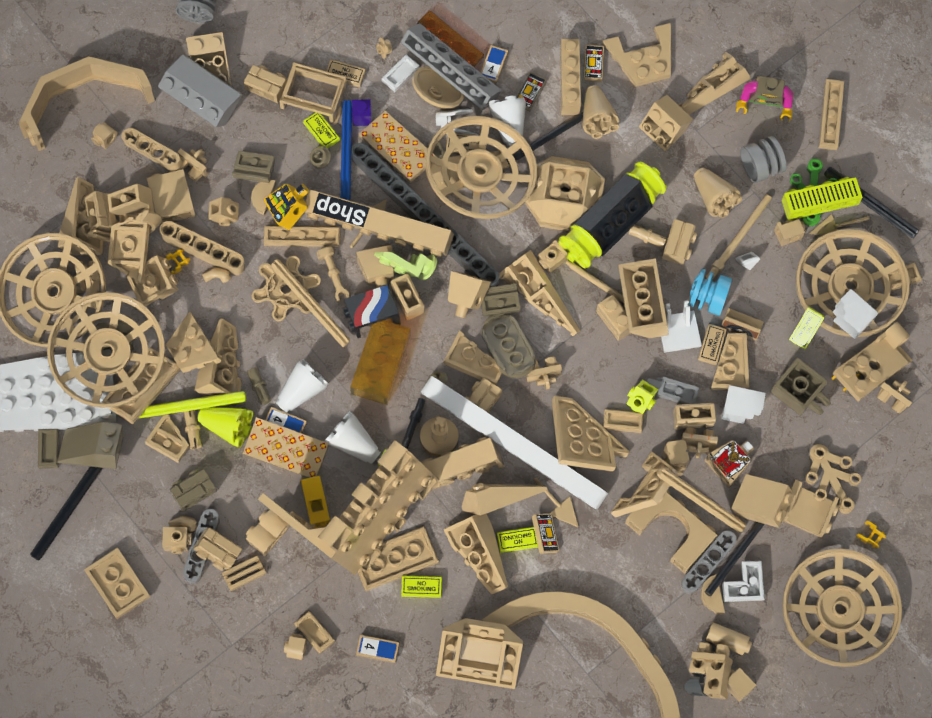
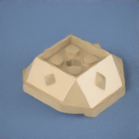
[525,156,605,231]

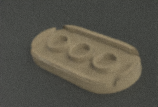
[481,313,536,378]

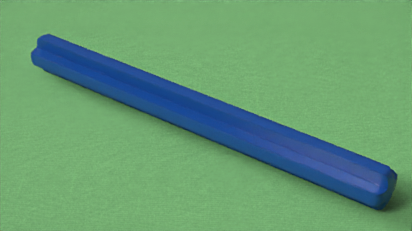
[340,100,352,201]

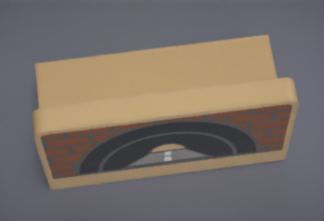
[721,308,764,341]

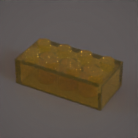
[350,320,411,405]

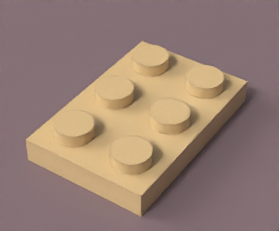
[84,548,150,619]

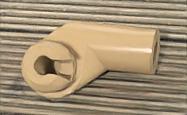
[202,268,231,283]
[168,516,198,532]

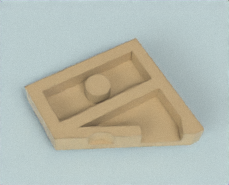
[145,414,189,463]

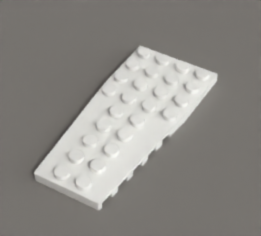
[0,349,117,432]

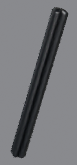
[824,167,919,238]
[30,466,102,561]

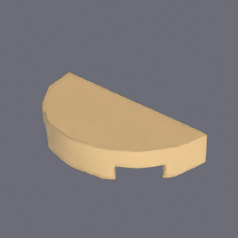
[251,180,276,215]
[701,574,725,614]

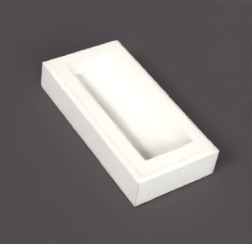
[381,54,420,92]

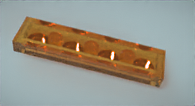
[417,10,484,67]

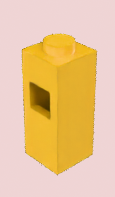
[301,476,330,529]

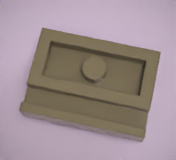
[232,151,275,183]
[481,284,521,317]

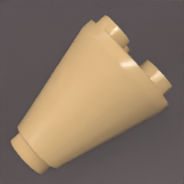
[582,85,619,139]
[694,167,742,218]

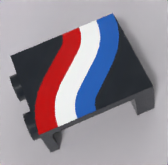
[342,285,401,339]

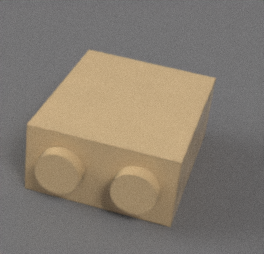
[147,169,195,225]
[731,474,793,528]

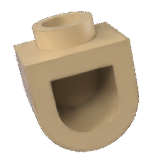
[91,123,117,149]
[284,633,307,660]

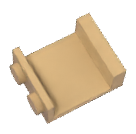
[784,479,840,538]

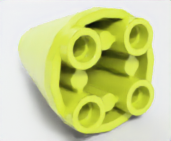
[198,407,253,448]

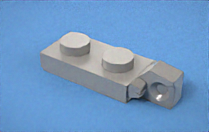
[646,377,699,404]

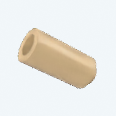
[705,622,752,656]

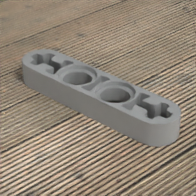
[183,509,219,584]
[681,531,737,594]

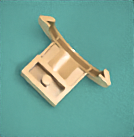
[87,184,162,241]

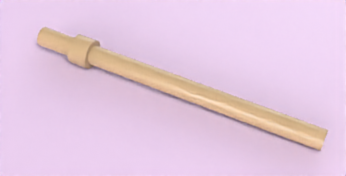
[705,194,772,279]

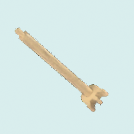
[565,260,626,311]

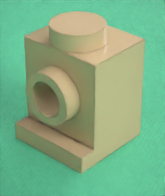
[774,219,806,246]
[537,240,568,274]

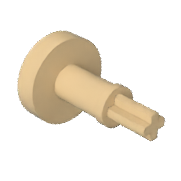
[420,416,459,457]

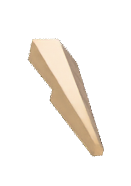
[678,52,751,115]
[499,250,580,336]

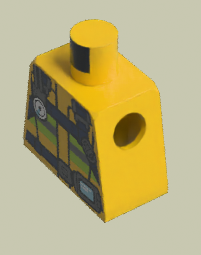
[263,184,309,230]

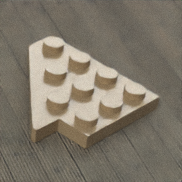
[552,396,629,471]

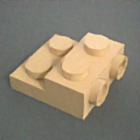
[126,255,179,307]

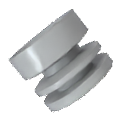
[175,0,217,23]
[740,136,787,183]

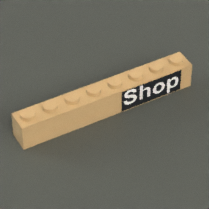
[304,189,454,257]

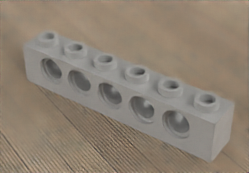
[401,23,502,110]

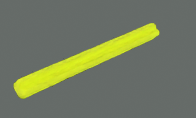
[138,391,246,419]

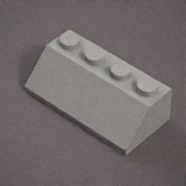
[158,54,243,127]

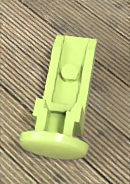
[374,252,437,280]

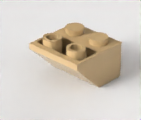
[639,95,693,151]

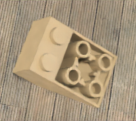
[186,32,232,87]

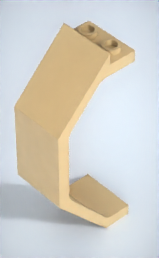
[19,56,155,151]

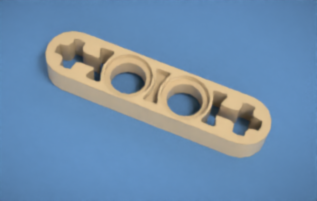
[121,128,182,171]

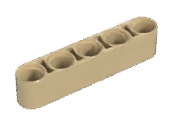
[160,221,245,275]

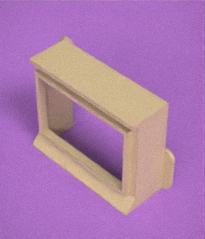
[280,62,347,124]

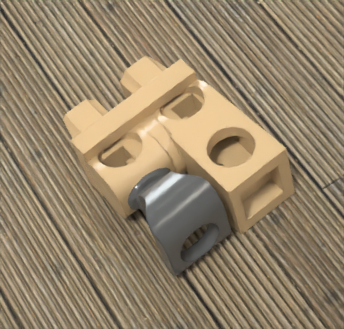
[685,642,733,700]

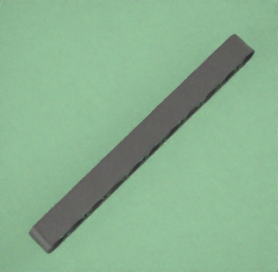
[351,143,499,287]

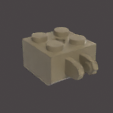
[771,358,831,416]

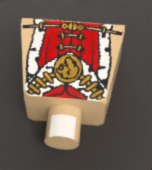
[705,440,754,487]

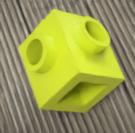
[627,379,659,414]

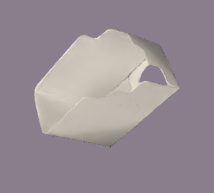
[833,289,878,339]
[721,385,766,424]

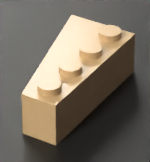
[422,437,505,489]

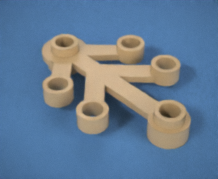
[805,444,861,514]

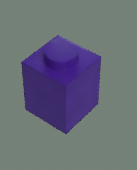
[352,99,371,126]

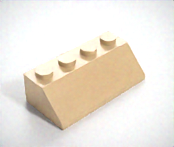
[618,258,669,338]

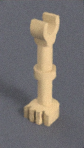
[316,247,349,302]

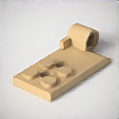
[833,322,913,402]

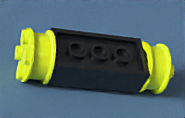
[558,161,667,269]

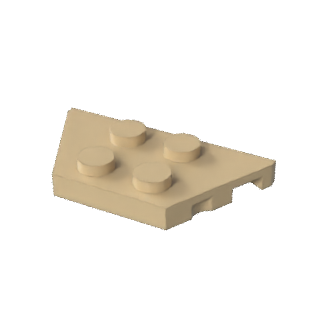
[108,210,150,284]
[166,312,221,373]

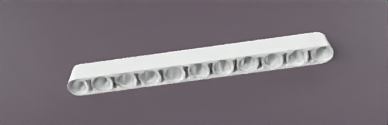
[421,376,608,510]

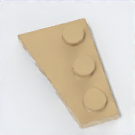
[443,330,502,385]
[710,333,749,390]

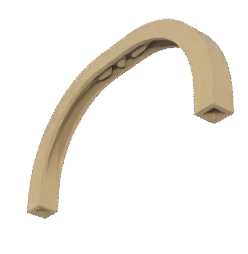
[482,592,680,718]

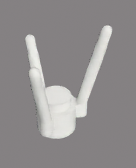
[436,108,478,135]

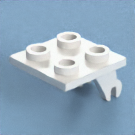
[661,300,702,353]

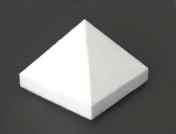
[735,252,760,270]

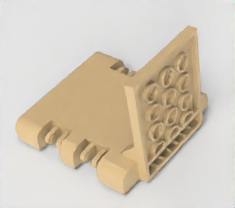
[258,440,439,575]

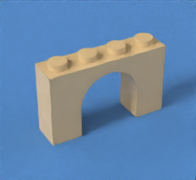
[625,489,717,574]

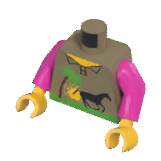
[736,76,793,121]

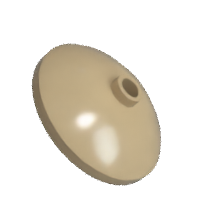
[412,66,465,109]

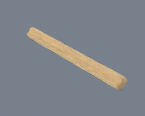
[271,259,350,347]
[657,467,746,532]

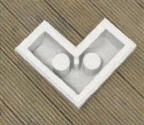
[722,561,765,602]

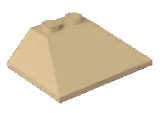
[436,618,523,689]

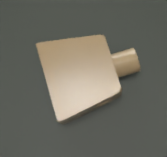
[356,245,394,288]
[448,271,491,318]

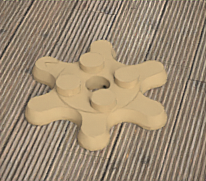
[251,256,321,321]

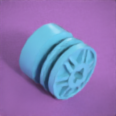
[689,268,732,316]

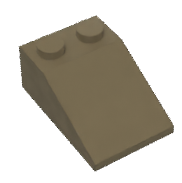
[58,422,124,469]

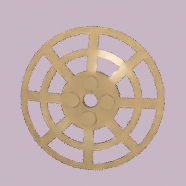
[426,116,537,219]
[796,229,910,337]
[0,233,106,347]
[47,292,165,408]
[782,549,902,667]

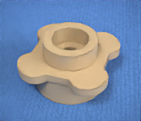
[376,37,392,59]

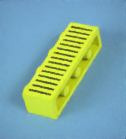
[781,177,863,220]

